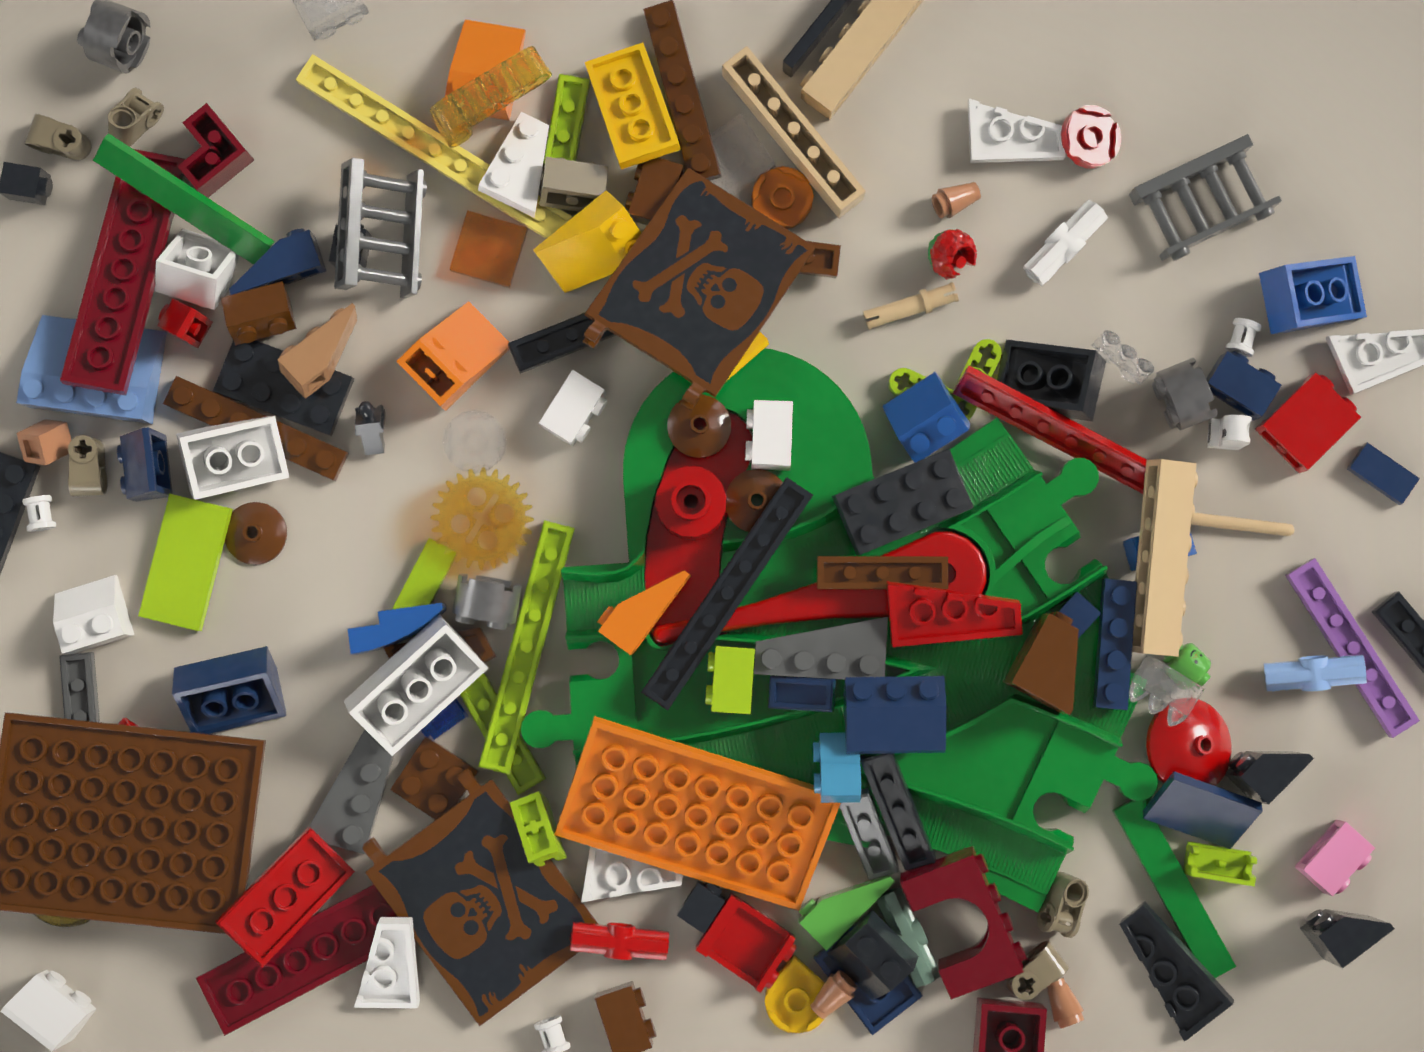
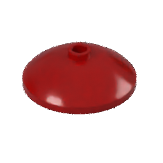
[1146,698,1232,786]

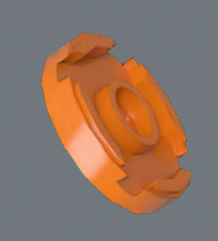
[751,166,814,229]

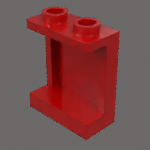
[1255,372,1361,473]
[695,893,797,993]

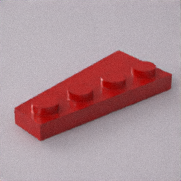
[886,581,1023,647]

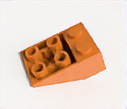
[396,301,509,411]

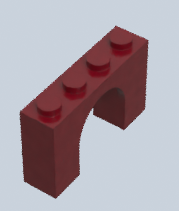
[900,845,1027,1000]

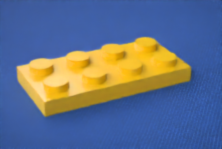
[585,42,681,170]

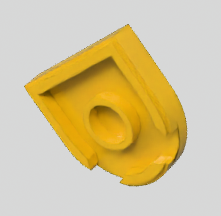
[765,954,825,1033]

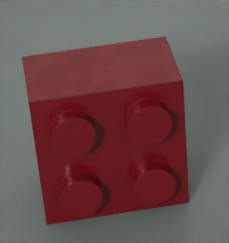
[973,997,1047,1052]

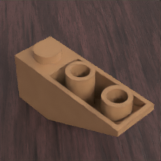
[277,303,357,399]

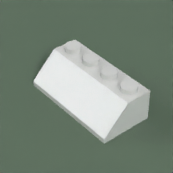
[344,614,488,756]

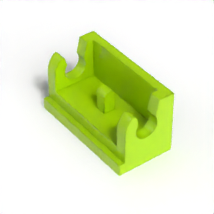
[510,791,567,866]
[1183,841,1257,887]

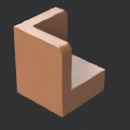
[16,419,71,465]

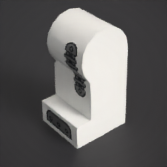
[1207,415,1252,450]

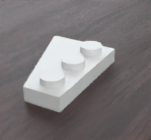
[968,99,1066,163]
[478,112,549,218]
[1326,329,1424,395]
[354,917,420,1008]

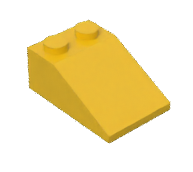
[533,190,641,293]

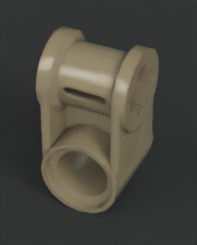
[108,87,164,147]
[24,114,92,161]
[68,435,108,496]
[1037,872,1089,938]
[1005,940,1069,1000]

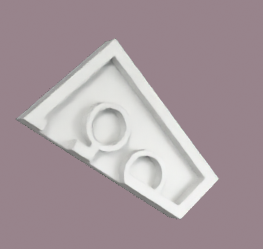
[581,846,683,903]

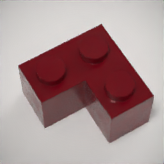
[177,103,254,198]

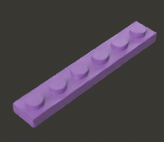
[1285,558,1420,738]

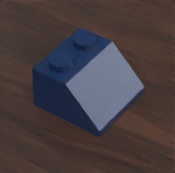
[117,427,173,502]

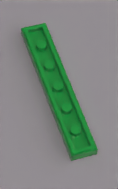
[93,133,274,265]
[1112,800,1237,978]

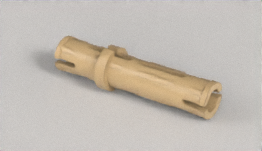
[863,282,959,330]

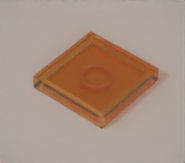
[449,210,528,289]

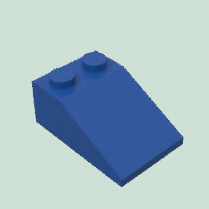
[1259,256,1367,334]

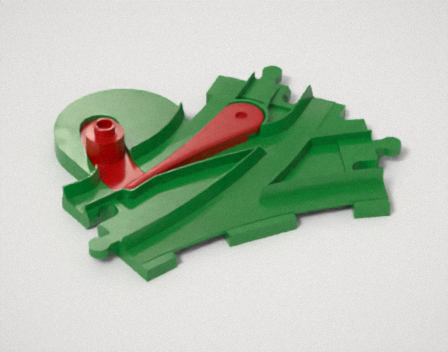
[521,348,1158,913]

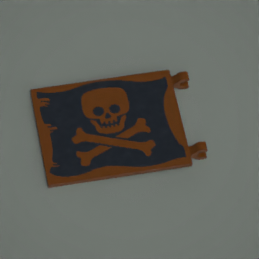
[583,168,816,411]
[362,768,598,1026]

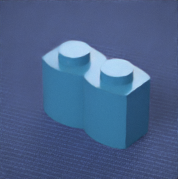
[813,733,861,803]

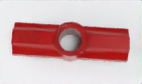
[570,922,669,960]

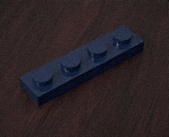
[1093,578,1137,710]

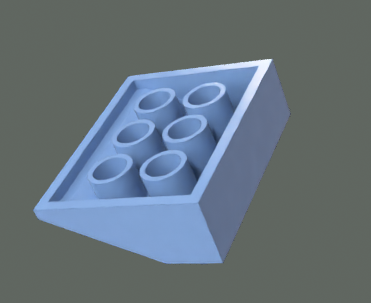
[16,315,167,424]

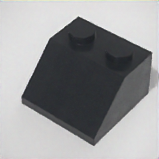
[1225,751,1314,805]
[1300,909,1395,968]
[827,910,919,1000]

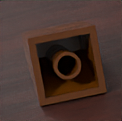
[1003,611,1079,715]

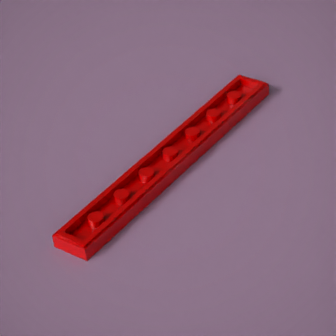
[952,365,1147,494]

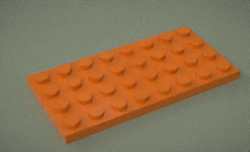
[554,716,841,911]

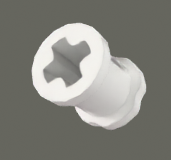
[1225,318,1262,357]
[22,495,56,532]
[534,1015,571,1052]

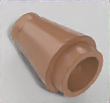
[932,182,981,218]
[810,970,858,1019]
[1047,977,1084,1029]

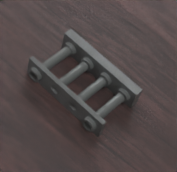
[1129,134,1282,261]
[334,158,427,299]

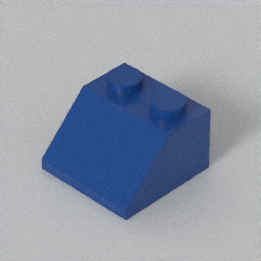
[882,371,970,463]

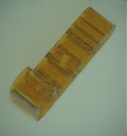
[430,46,552,148]

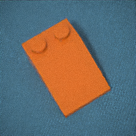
[444,19,526,121]
[598,570,691,655]

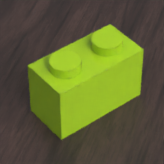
[705,646,755,714]

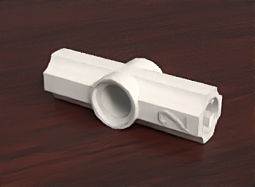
[1023,199,1108,286]

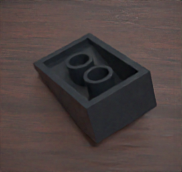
[997,339,1106,422]

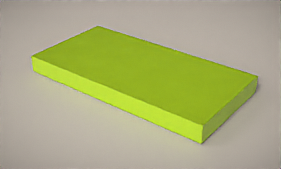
[138,494,233,631]

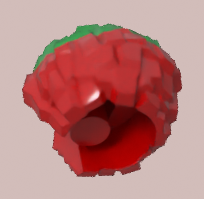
[928,229,977,280]

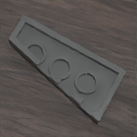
[754,617,888,680]

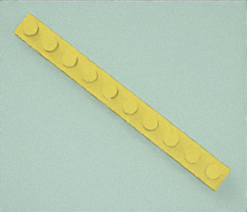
[296,54,572,239]

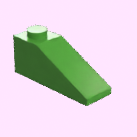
[798,875,895,951]

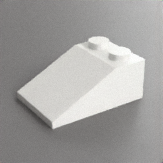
[176,416,289,500]

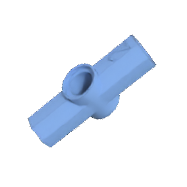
[1264,655,1367,692]

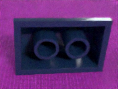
[172,646,286,734]
[843,676,946,754]

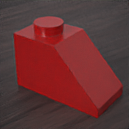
[157,298,213,349]

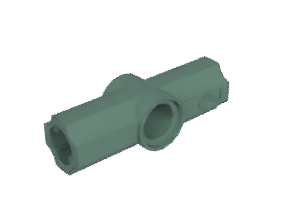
[877,886,941,988]

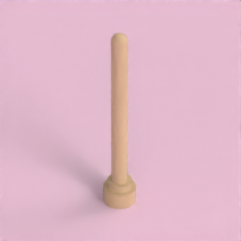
[1191,513,1295,536]

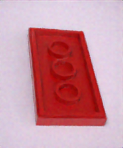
[215,827,355,968]

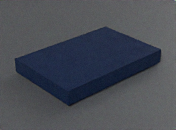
[1143,772,1263,849]
[813,917,923,1036]

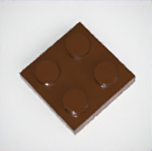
[390,736,480,820]

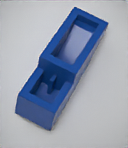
[348,603,447,655]

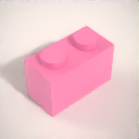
[1295,819,1375,896]

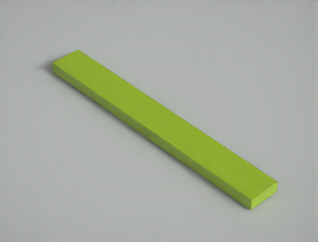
[478,520,575,775]

